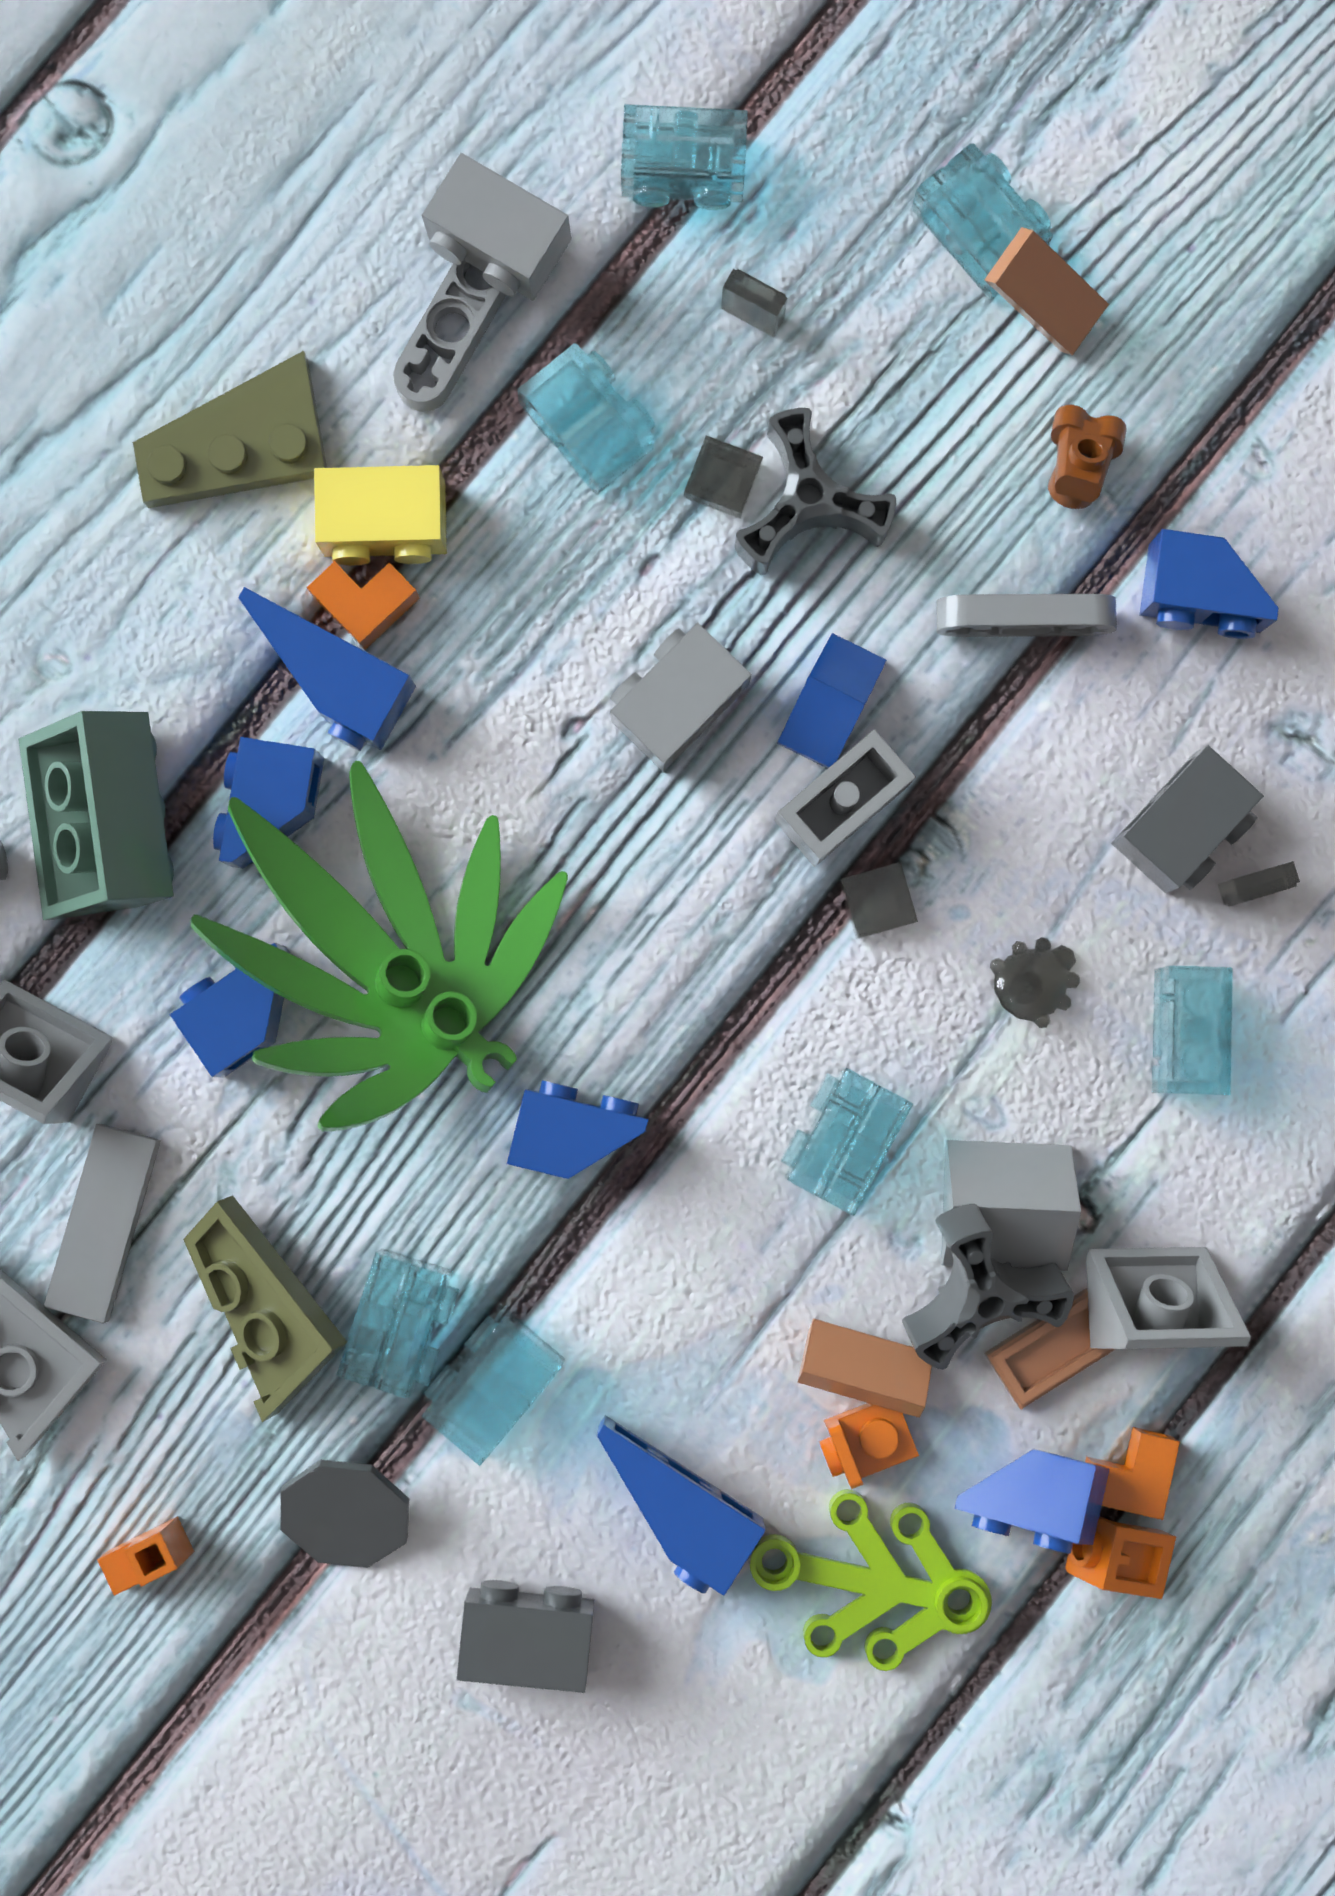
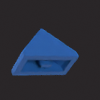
[777,633,887,769]

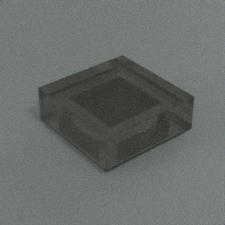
[721,268,788,337]
[684,435,763,519]
[1218,861,1300,907]
[839,862,918,940]

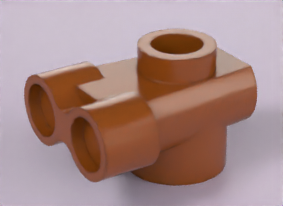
[1048,405,1127,509]

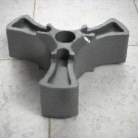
[735,408,896,575]
[902,1204,1074,1370]

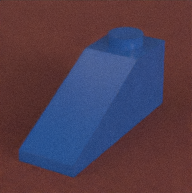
[238,587,416,751]
[597,1415,766,1596]

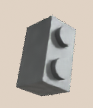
[1111,745,1264,893]
[456,1580,595,1693]

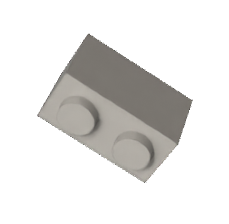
[421,152,572,301]
[610,622,752,772]
[774,729,916,867]

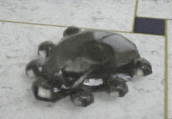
[990,937,1080,1028]

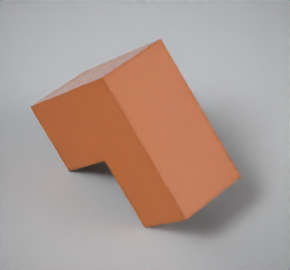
[306,561,420,650]
[1085,1427,1180,1520]
[97,1516,195,1596]

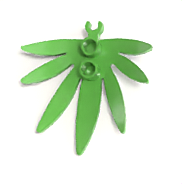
[190,760,568,1132]

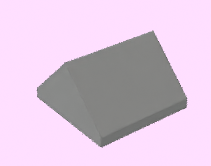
[0,979,113,1124]
[941,1140,1081,1271]
[1086,1247,1251,1349]

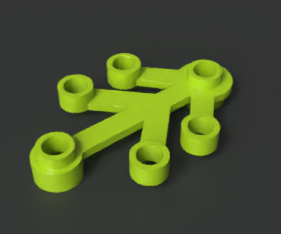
[749,1489,992,1671]

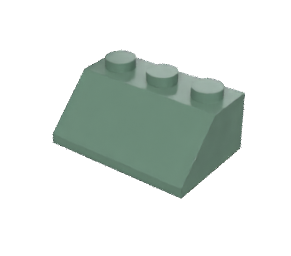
[18,711,174,920]

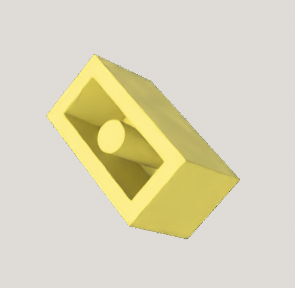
[314,465,447,566]

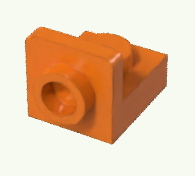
[819,1403,919,1489]
[1065,1516,1176,1599]

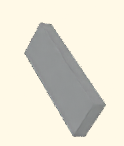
[43,1124,161,1324]

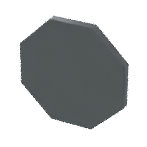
[280,1460,410,1568]

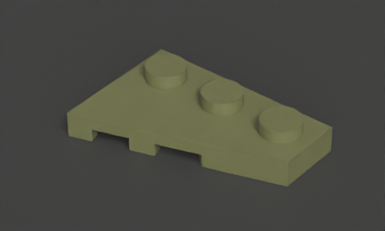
[133,351,327,508]
[183,1195,348,1422]

